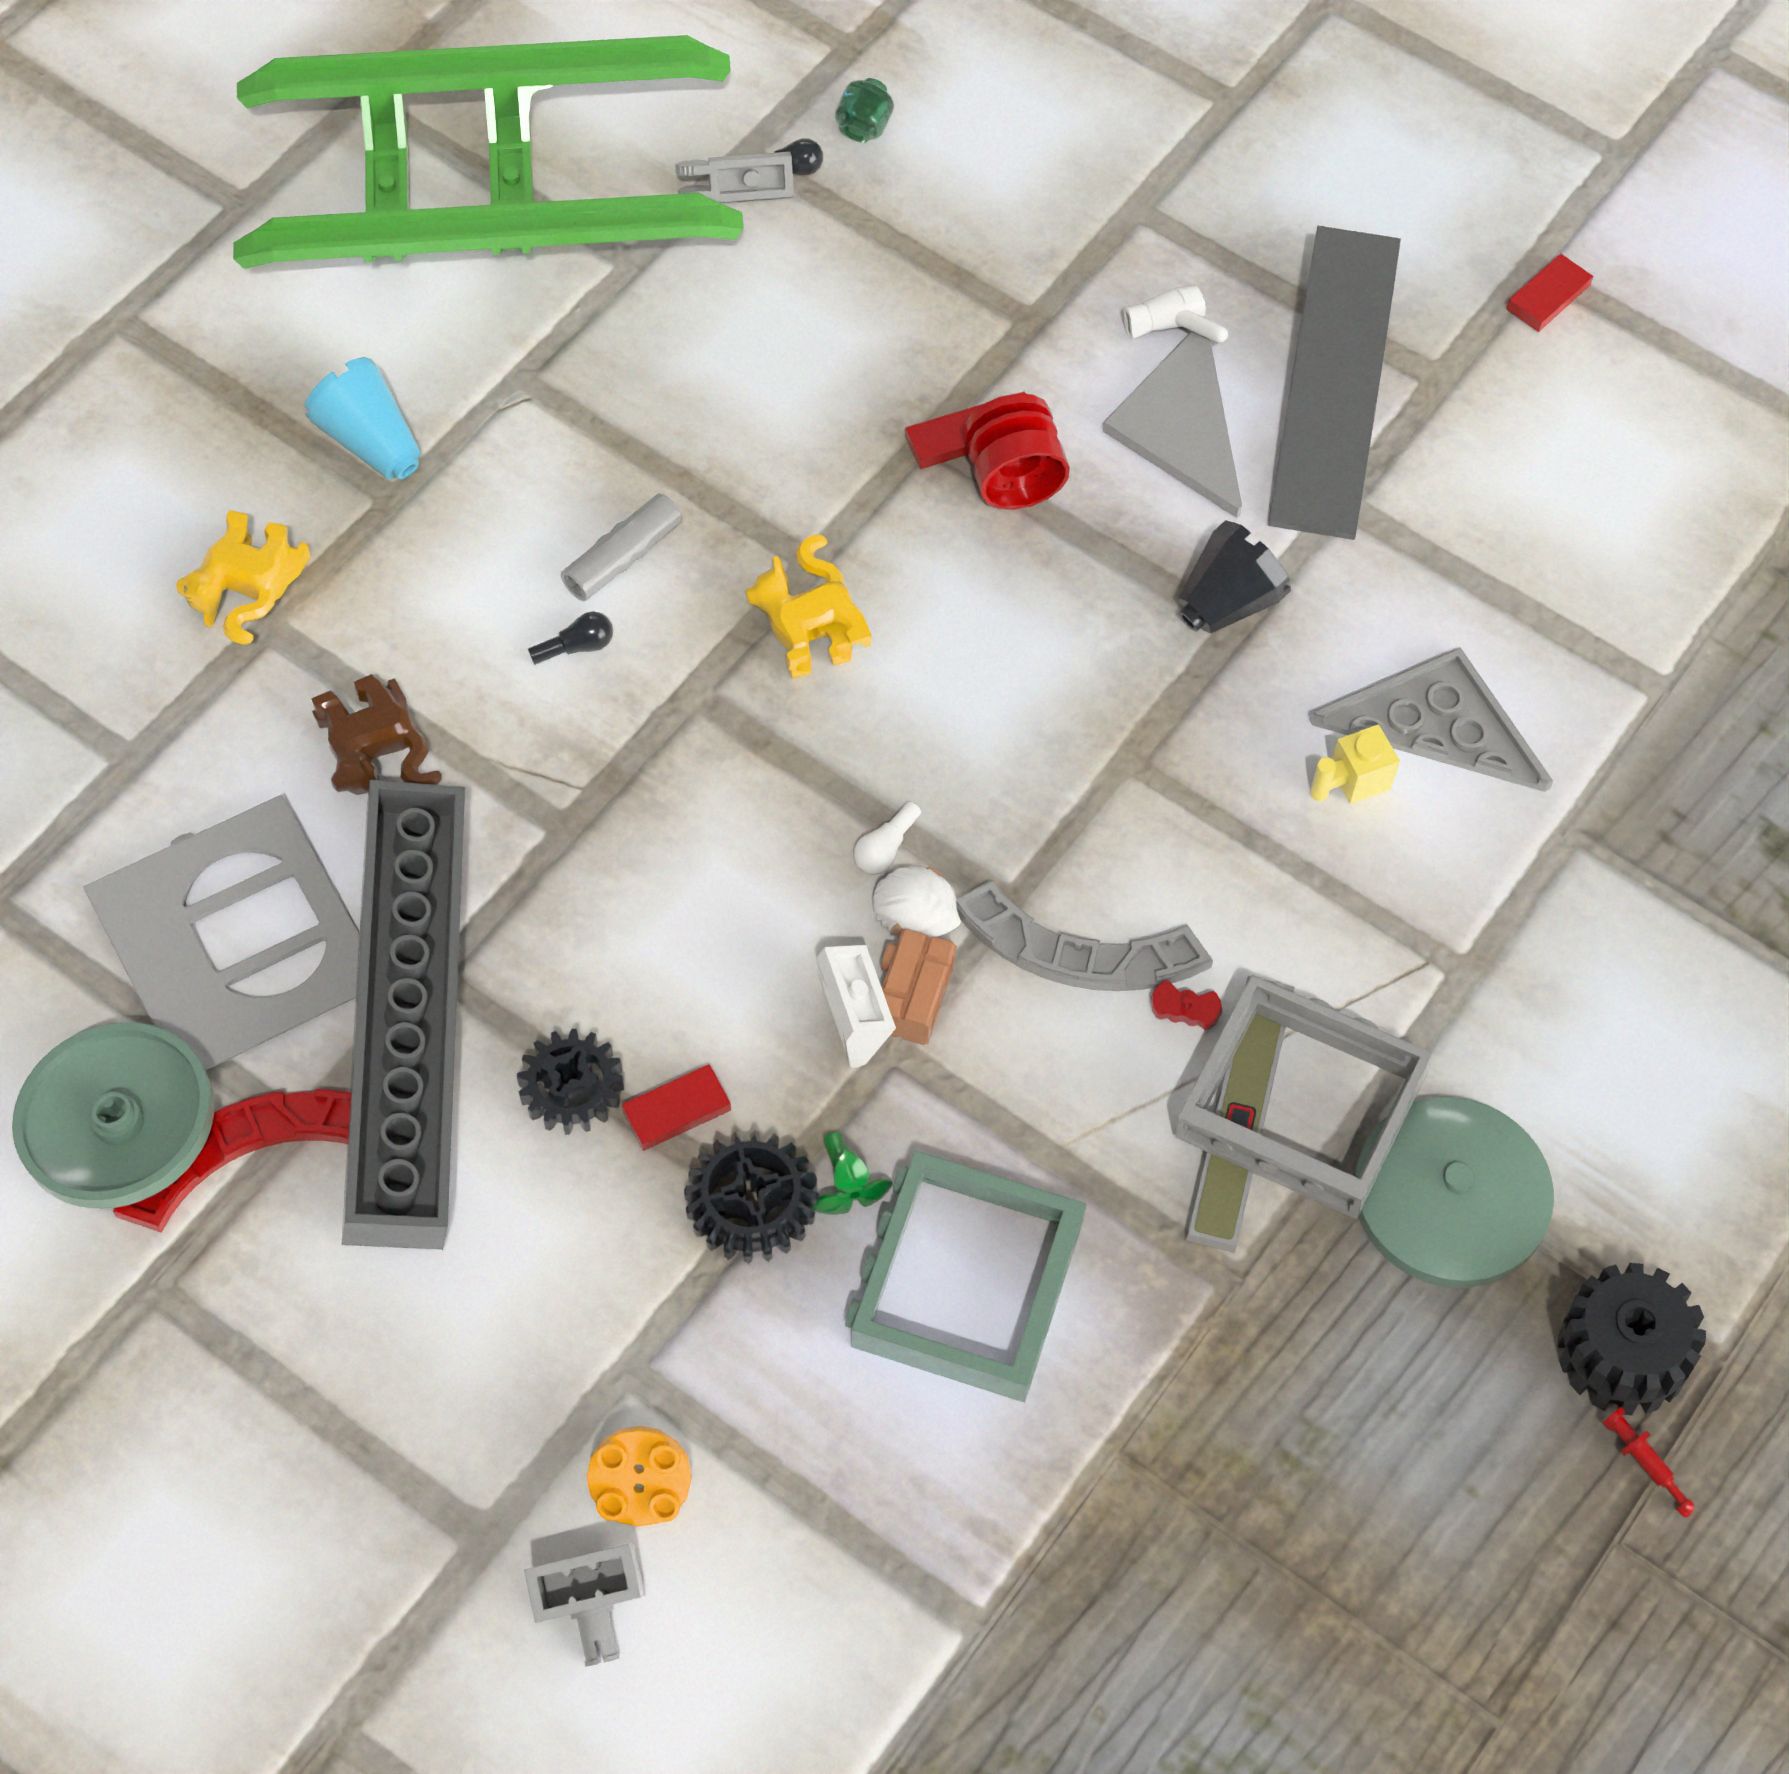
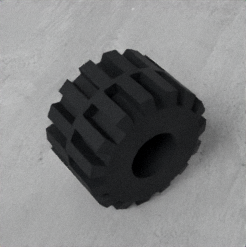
[1557,1263,1706,1416]

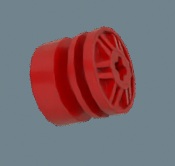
[963,393,1070,510]

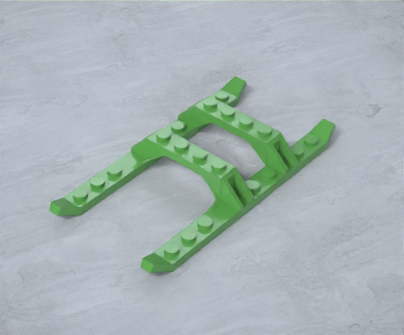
[233,35,744,269]

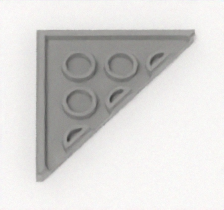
[1103,331,1242,518]
[1309,647,1553,792]

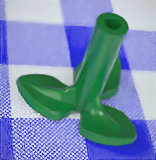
[811,1132,893,1215]

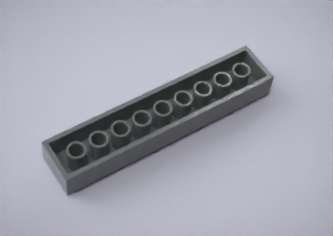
[341,780,465,1250]

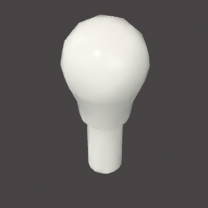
[853,802,921,875]

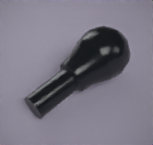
[774,138,823,175]
[528,611,613,665]

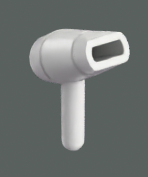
[1123,285,1228,343]

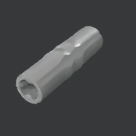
[560,493,682,601]

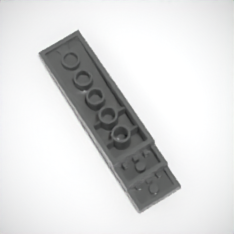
[1268,225,1401,540]

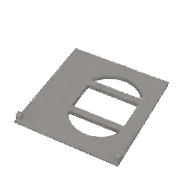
[83,794,359,1071]

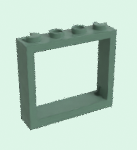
[845,1150,1087,1403]

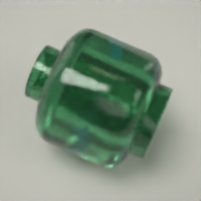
[835,78,894,143]

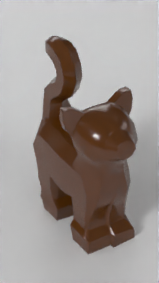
[311,674,442,795]

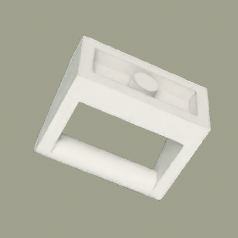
[816,945,896,1068]

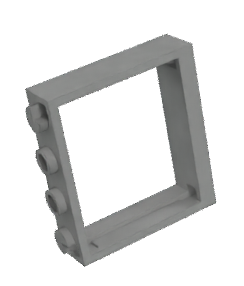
[1176,975,1433,1219]

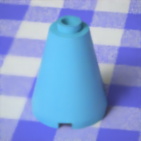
[305,357,421,480]

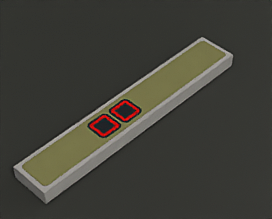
[1186,976,1295,1253]

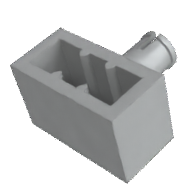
[524,1543,645,1667]

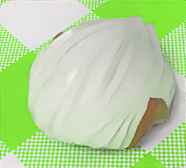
[872,866,961,938]

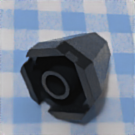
[1178,520,1291,633]

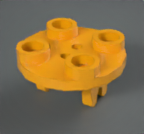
[586,1426,692,1527]

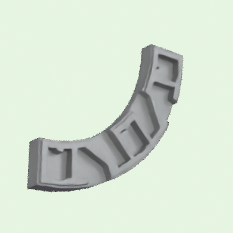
[956,880,1213,991]

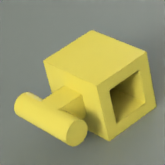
[1310,724,1400,804]

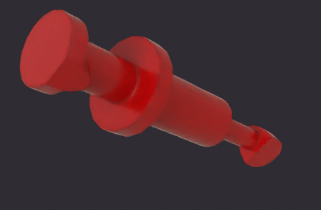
[1602,1407,1694,1518]

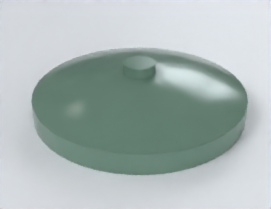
[12,1022,214,1209]
[1354,1097,1554,1288]

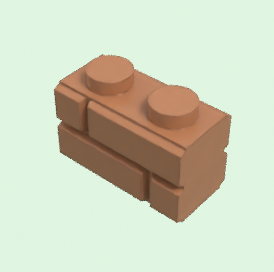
[881,929,957,1045]

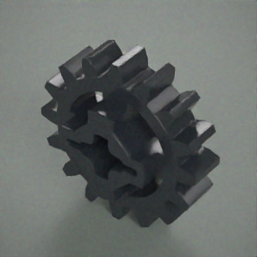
[517,1029,625,1135]

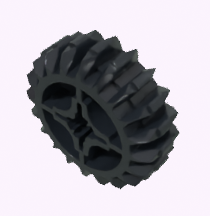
[684,1129,819,1264]

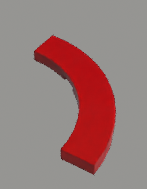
[113,1089,350,1233]

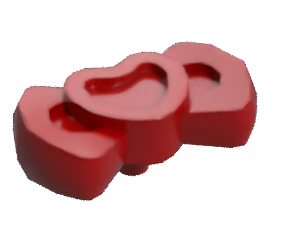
[1150,980,1223,1030]

